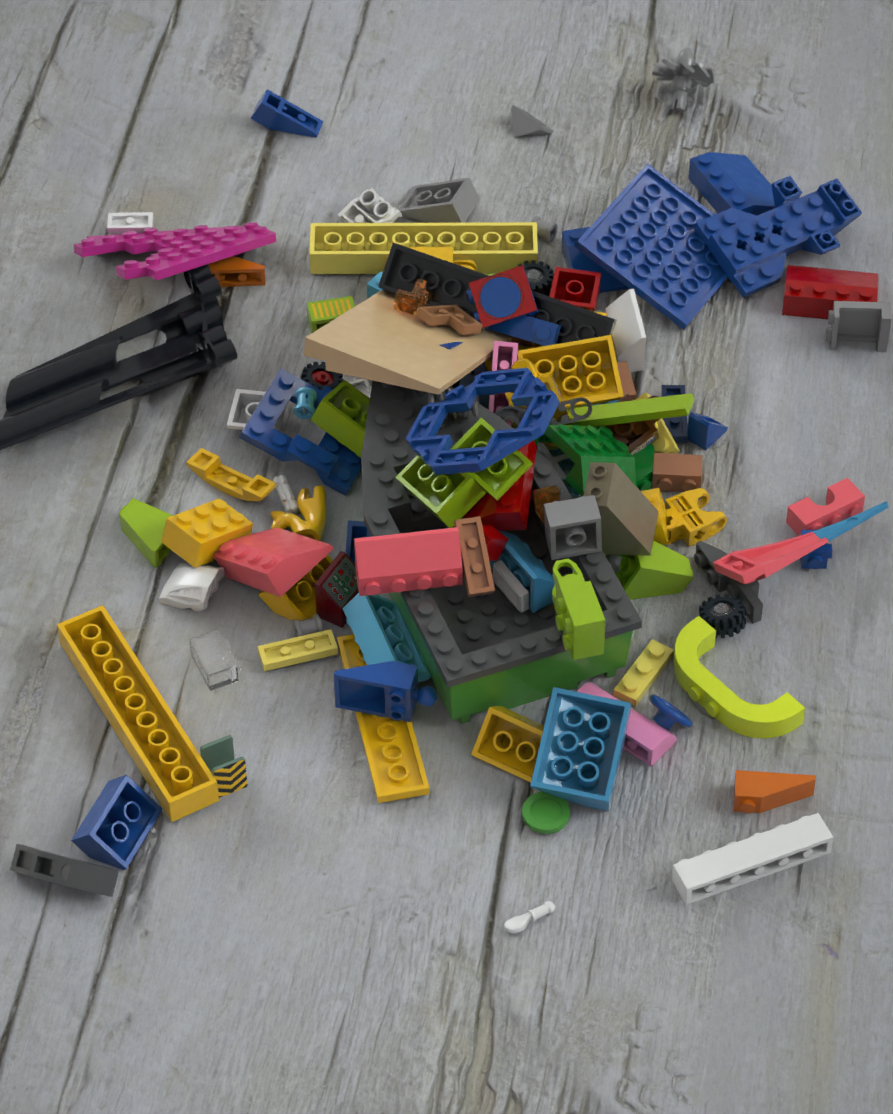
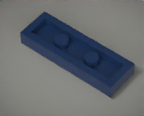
[661,385,688,443]

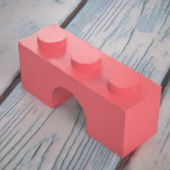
[786,478,865,536]

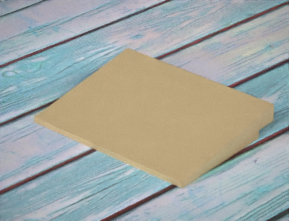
[304,289,512,395]

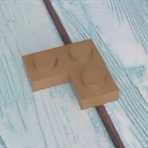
[416,305,483,336]

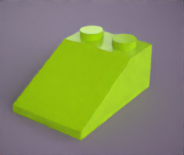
[450,418,533,501]

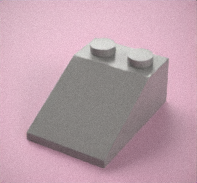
[398,178,480,223]

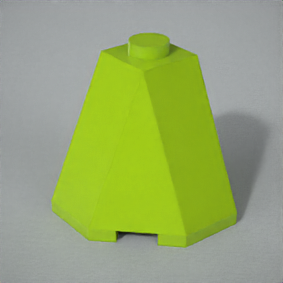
[615,540,694,600]

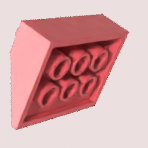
[213,527,334,597]

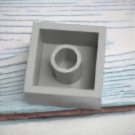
[544,495,602,560]

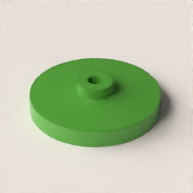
[522,792,570,834]

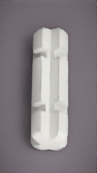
[273,475,299,514]

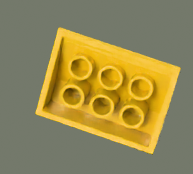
[517,335,624,409]

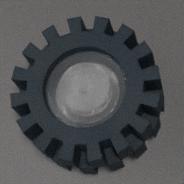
[515,260,554,296]
[699,594,746,638]

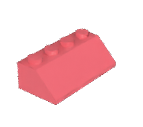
[354,527,463,596]

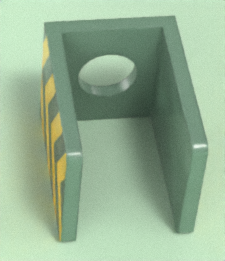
[200,735,248,798]

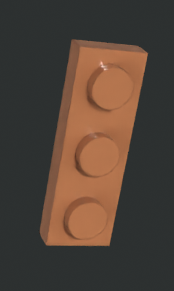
[454,516,495,597]

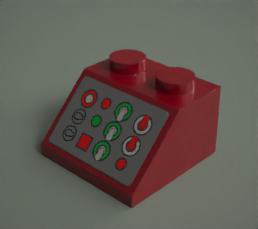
[315,551,359,628]

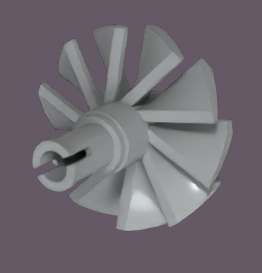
[652,48,715,112]

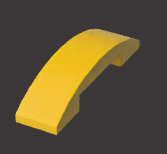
[186,448,277,502]

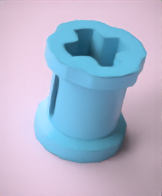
[294,387,317,419]

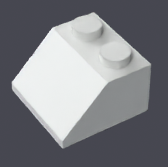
[227,389,285,431]

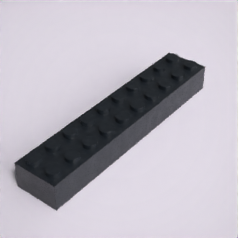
[378,243,617,344]

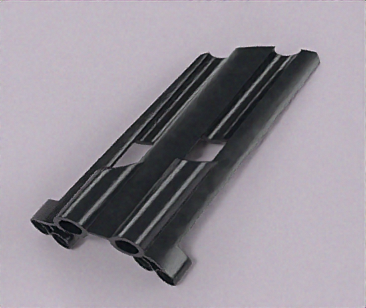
[0,264,238,450]

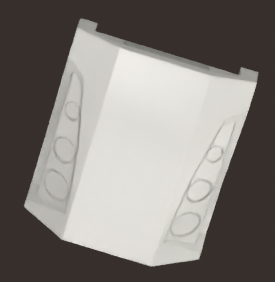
[338,188,403,223]
[159,563,225,611]

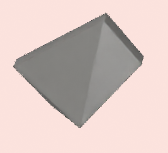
[511,105,554,138]

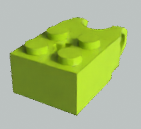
[552,558,606,660]

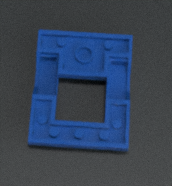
[239,368,362,496]

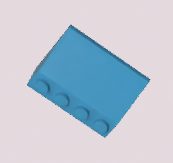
[530,687,631,811]

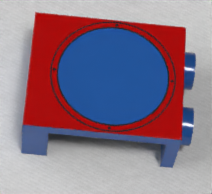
[467,265,539,331]

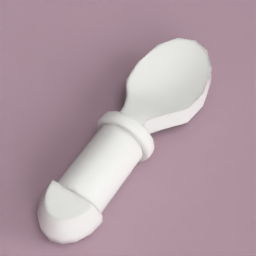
[504,901,555,933]

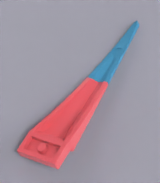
[713,502,889,584]

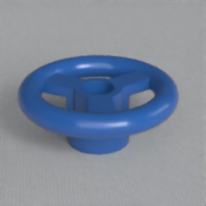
[649,694,693,731]

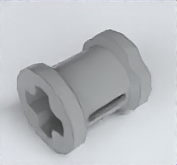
[531,216,558,242]
[293,614,323,637]

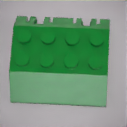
[534,424,637,495]

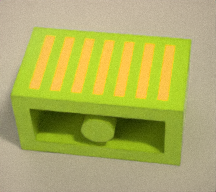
[307,296,355,333]

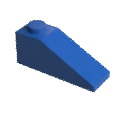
[250,89,323,138]
[489,315,561,346]

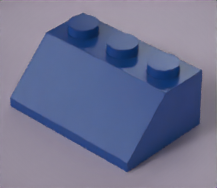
[71,775,163,870]

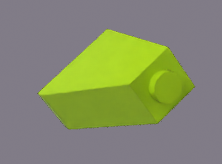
[119,498,173,568]

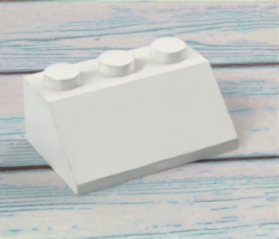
[605,289,646,372]

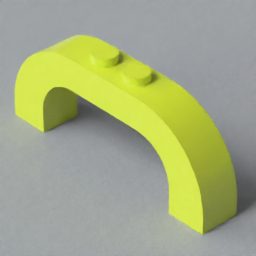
[674,616,805,738]

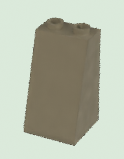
[583,462,659,556]

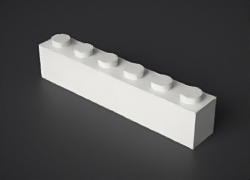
[672,813,833,905]

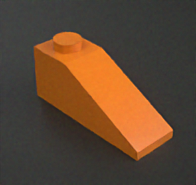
[207,256,266,287]
[733,770,816,813]

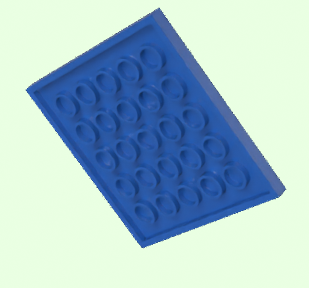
[574,163,728,330]

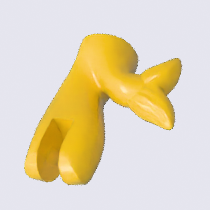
[270,485,327,541]

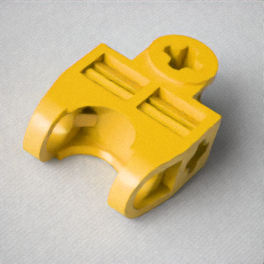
[665,488,727,547]

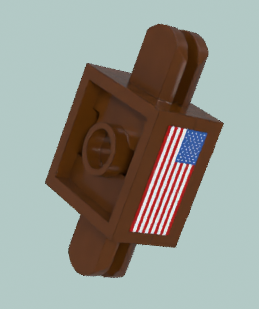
[605,394,659,455]

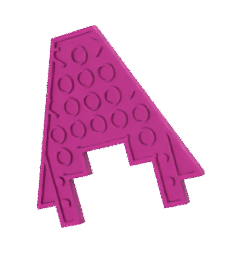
[73,222,276,280]

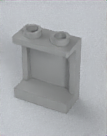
[826,301,892,352]

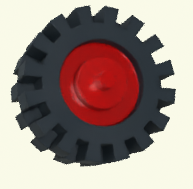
[300,361,344,390]

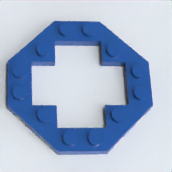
[406,368,559,475]

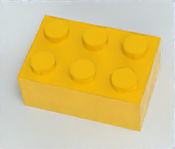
[161,498,253,568]

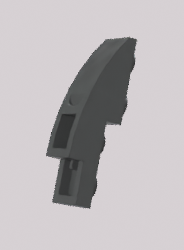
[694,541,763,624]
[10,844,119,897]

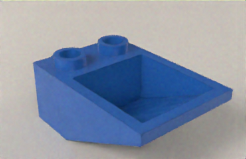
[334,661,437,722]

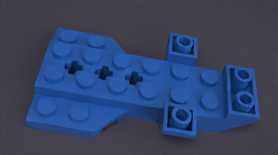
[694,176,862,298]

